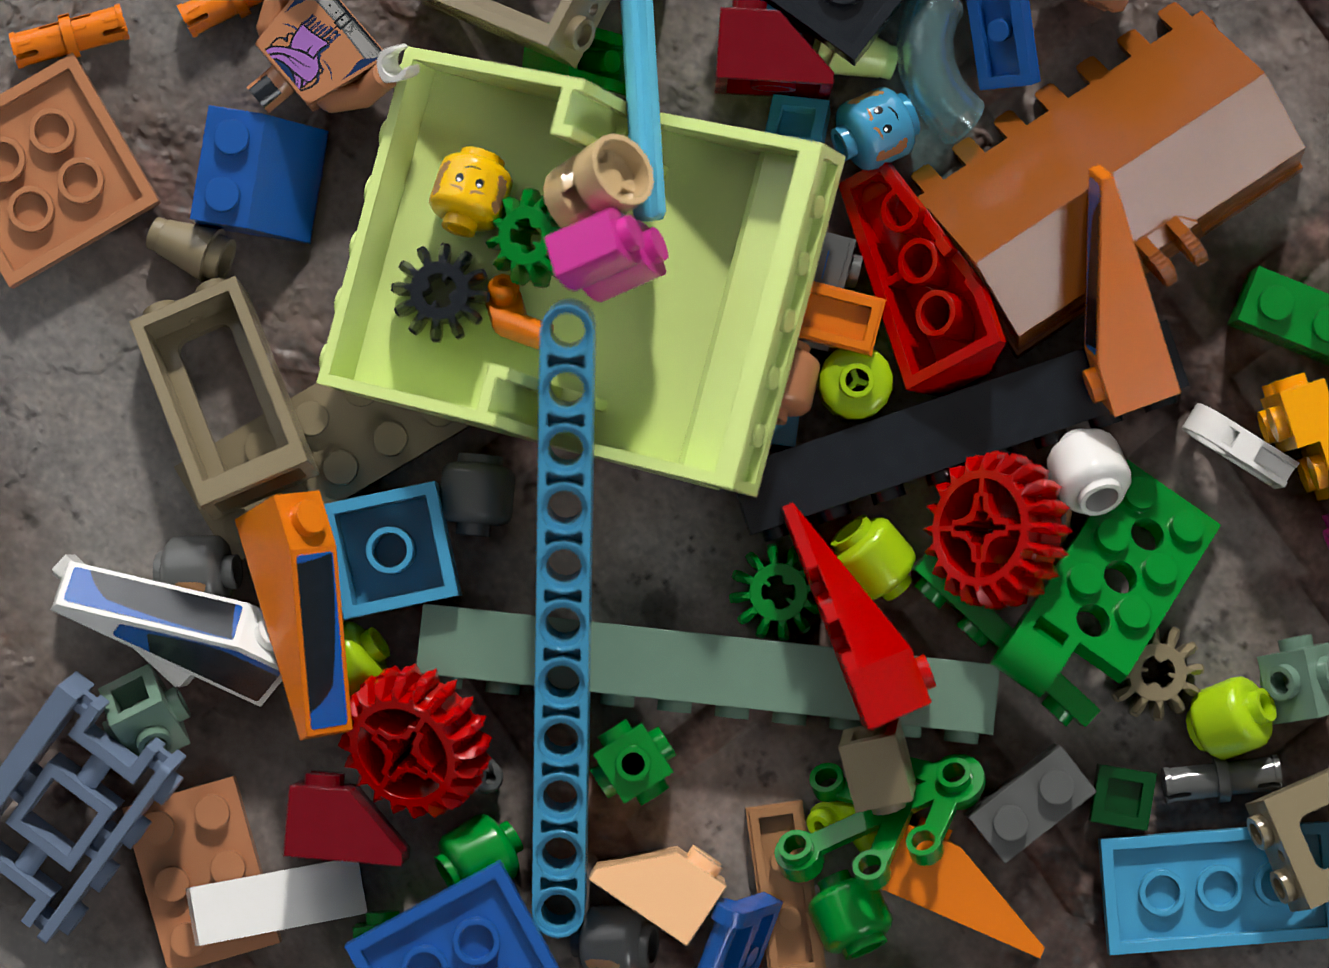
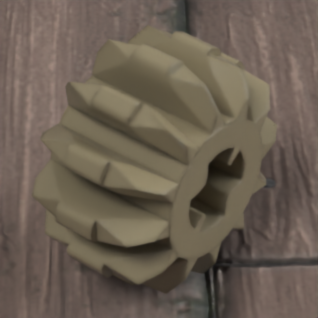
[1104,627,1204,721]

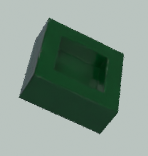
[1088,764,1157,831]

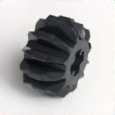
[391,243,490,343]

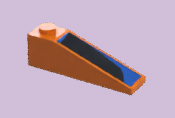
[1082,164,1181,417]
[235,490,352,740]

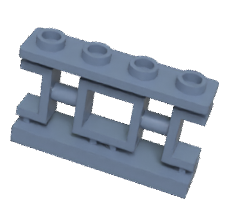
[0,671,187,944]

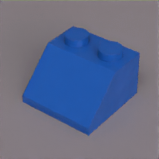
[190,105,329,244]

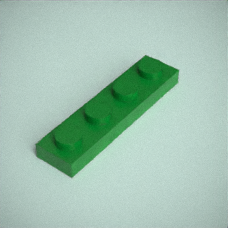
[912,554,1101,728]

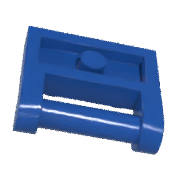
[698,892,783,968]

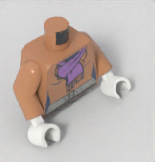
[246,0,420,113]

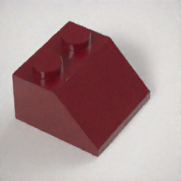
[715,0,834,100]
[283,770,410,866]

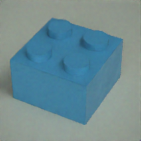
[324,481,462,619]

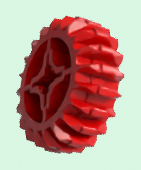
[922,451,1073,610]
[337,663,493,819]

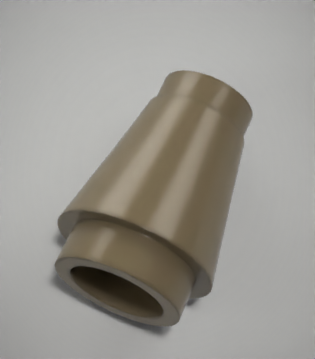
[146,217,236,283]

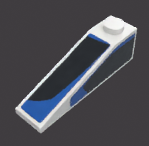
[51,561,282,707]

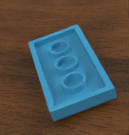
[1098,821,1329,955]

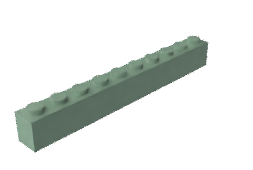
[416,604,1000,744]

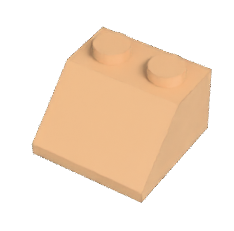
[589,845,726,946]

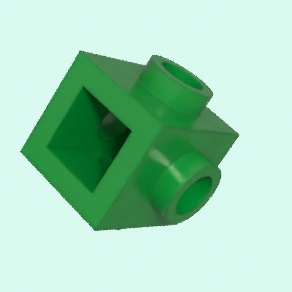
[590,719,677,806]

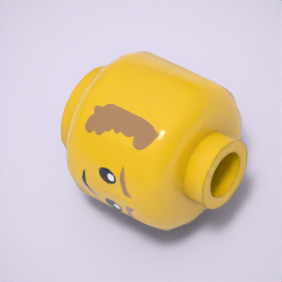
[429,146,513,238]

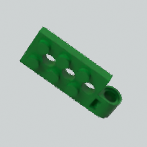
[990,459,1221,698]

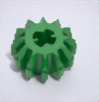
[484,188,563,288]
[729,543,820,641]

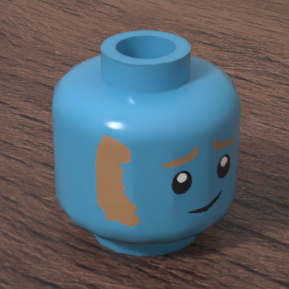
[831,86,920,171]

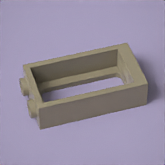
[417,0,611,68]
[129,276,320,520]
[1245,768,1329,912]

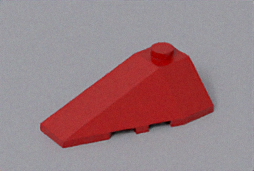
[838,162,1006,397]
[780,503,937,729]

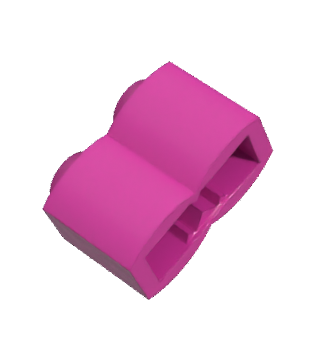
[544,208,668,302]

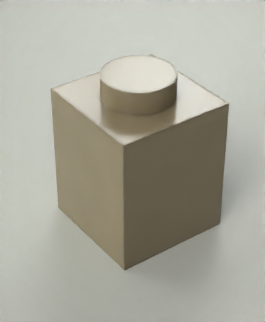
[838,718,917,815]

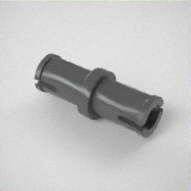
[1161,754,1282,805]

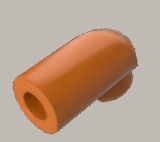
[485,274,554,351]

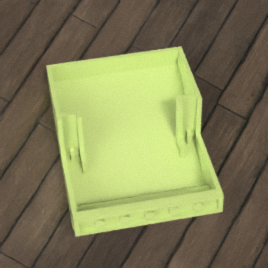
[316,46,846,497]

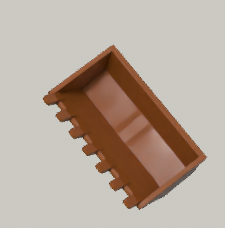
[911,2,1306,359]

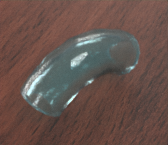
[896,0,985,144]

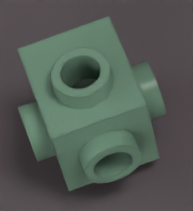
[1257,634,1329,725]
[98,663,191,757]

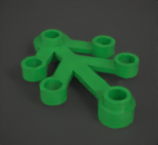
[774,754,986,890]

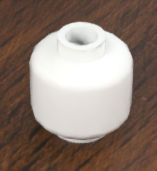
[1047,428,1131,516]

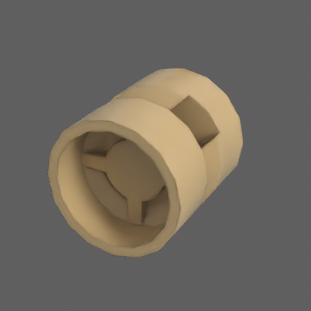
[543,133,654,228]

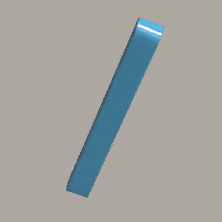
[532,298,596,938]

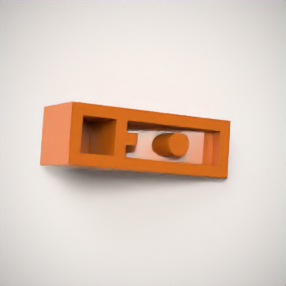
[880,817,1045,958]

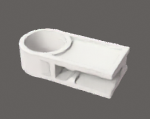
[1182,403,1299,489]

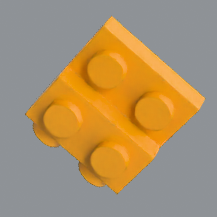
[1257,372,1329,501]

